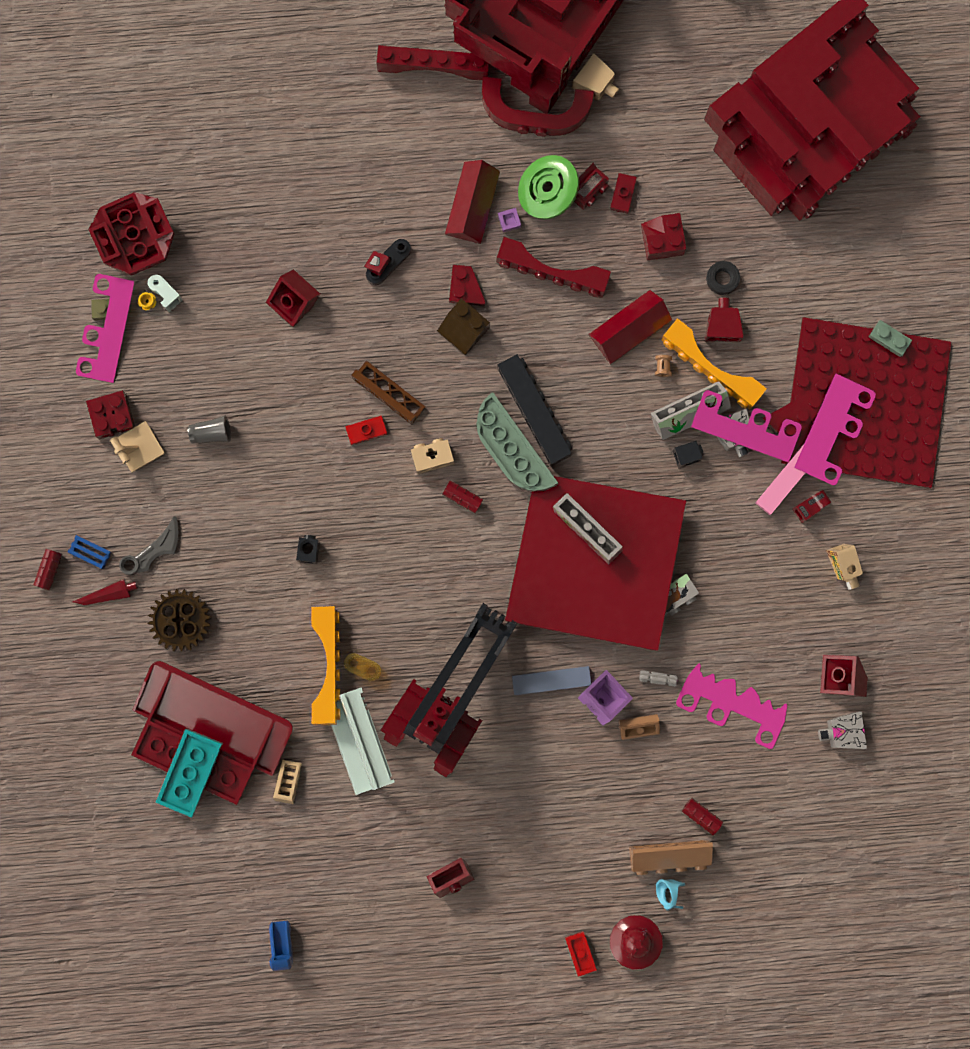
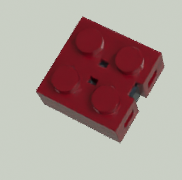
[86,390,135,440]

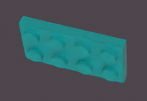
[155,729,223,818]

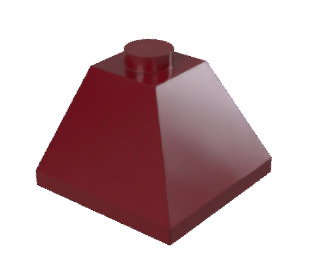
[820,655,868,697]

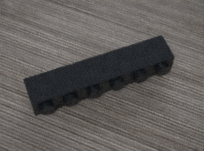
[497,354,573,467]

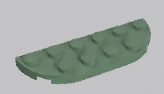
[476,392,558,491]

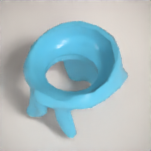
[656,879,685,910]

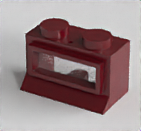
[574,162,609,210]

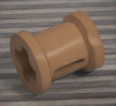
[655,355,672,377]

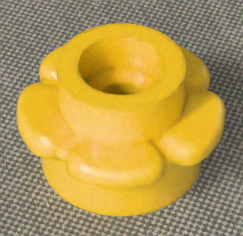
[138,292,157,311]

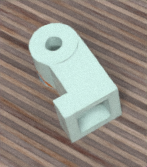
[148,275,182,312]

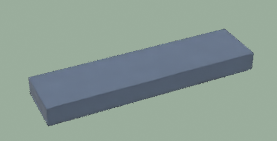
[512,666,591,695]

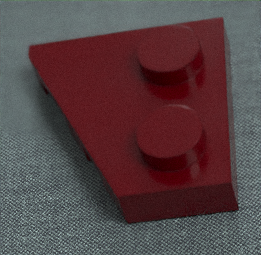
[449,264,485,306]

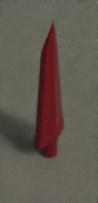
[72,579,138,605]

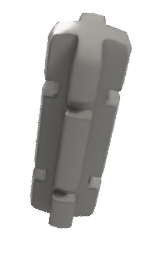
[639,670,678,687]

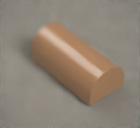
[619,714,660,740]

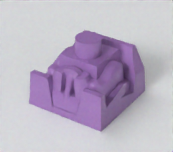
[578,670,633,725]

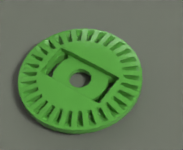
[518,155,579,219]

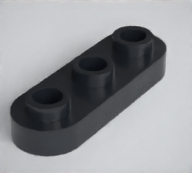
[366,239,411,285]

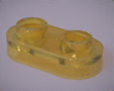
[344,653,382,681]

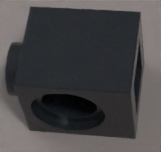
[672,441,704,469]
[296,535,320,564]

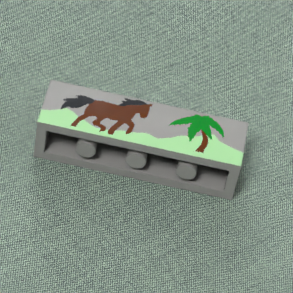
[651,381,731,440]
[553,493,623,564]
[665,574,699,616]

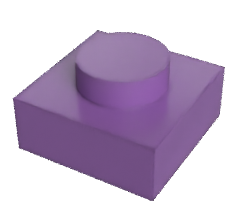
[498,208,521,233]

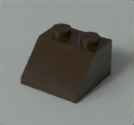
[437,298,490,355]

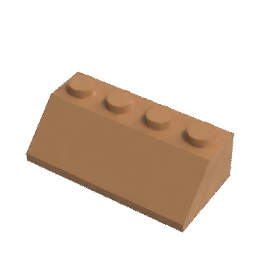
[629,840,713,875]

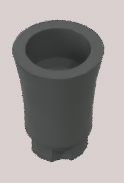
[188,415,231,444]

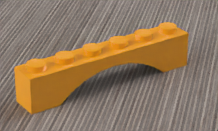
[661,318,767,410]
[311,606,340,726]

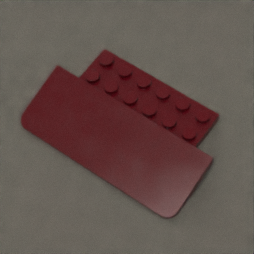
[131,661,293,805]

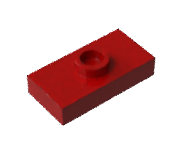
[345,415,387,446]
[565,931,597,977]

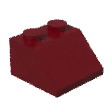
[265,269,321,327]

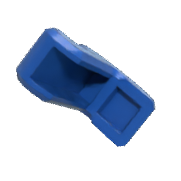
[269,920,293,971]

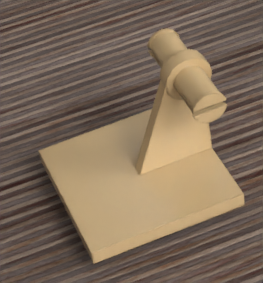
[110,421,165,473]

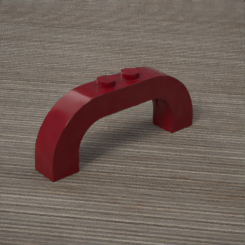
[482,77,594,137]

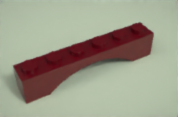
[376,45,489,81]
[496,237,611,298]

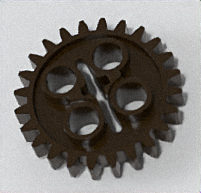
[147,589,212,652]

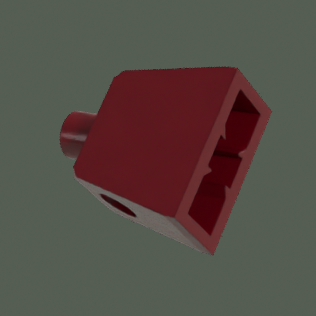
[704,297,743,342]

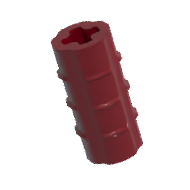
[442,480,483,514]
[33,549,62,591]
[681,798,723,836]

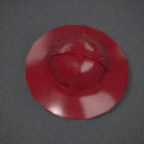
[610,915,663,970]

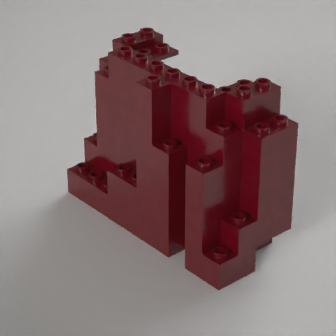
[444,0,624,114]
[704,0,921,221]

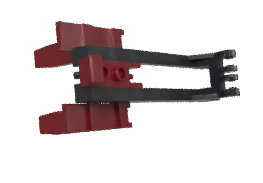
[380,603,517,777]

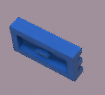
[67,535,112,569]

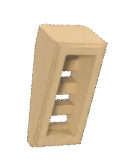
[273,760,302,804]

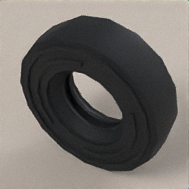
[706,261,740,295]

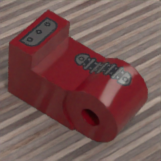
[792,490,831,523]

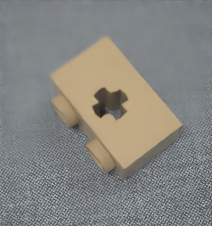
[411,438,454,475]

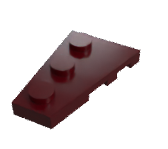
[761,390,824,436]

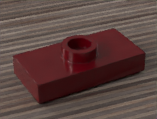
[610,173,637,214]

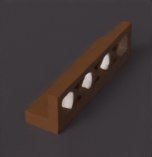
[351,361,426,425]

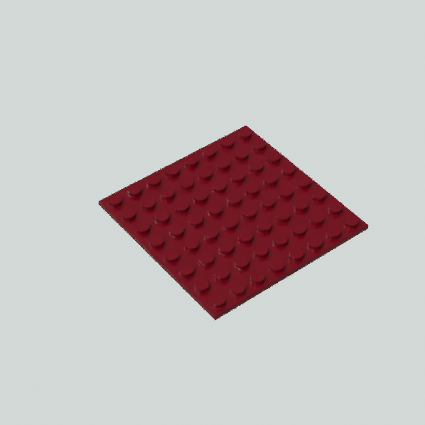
[781,317,951,488]
[505,476,686,651]

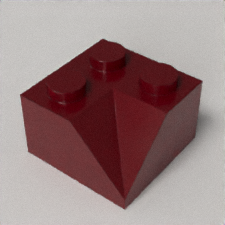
[641,213,686,261]

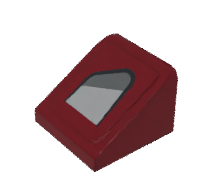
[364,251,390,276]

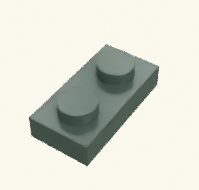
[869,320,912,357]

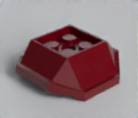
[88,192,174,276]

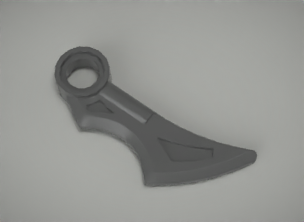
[119,516,178,575]

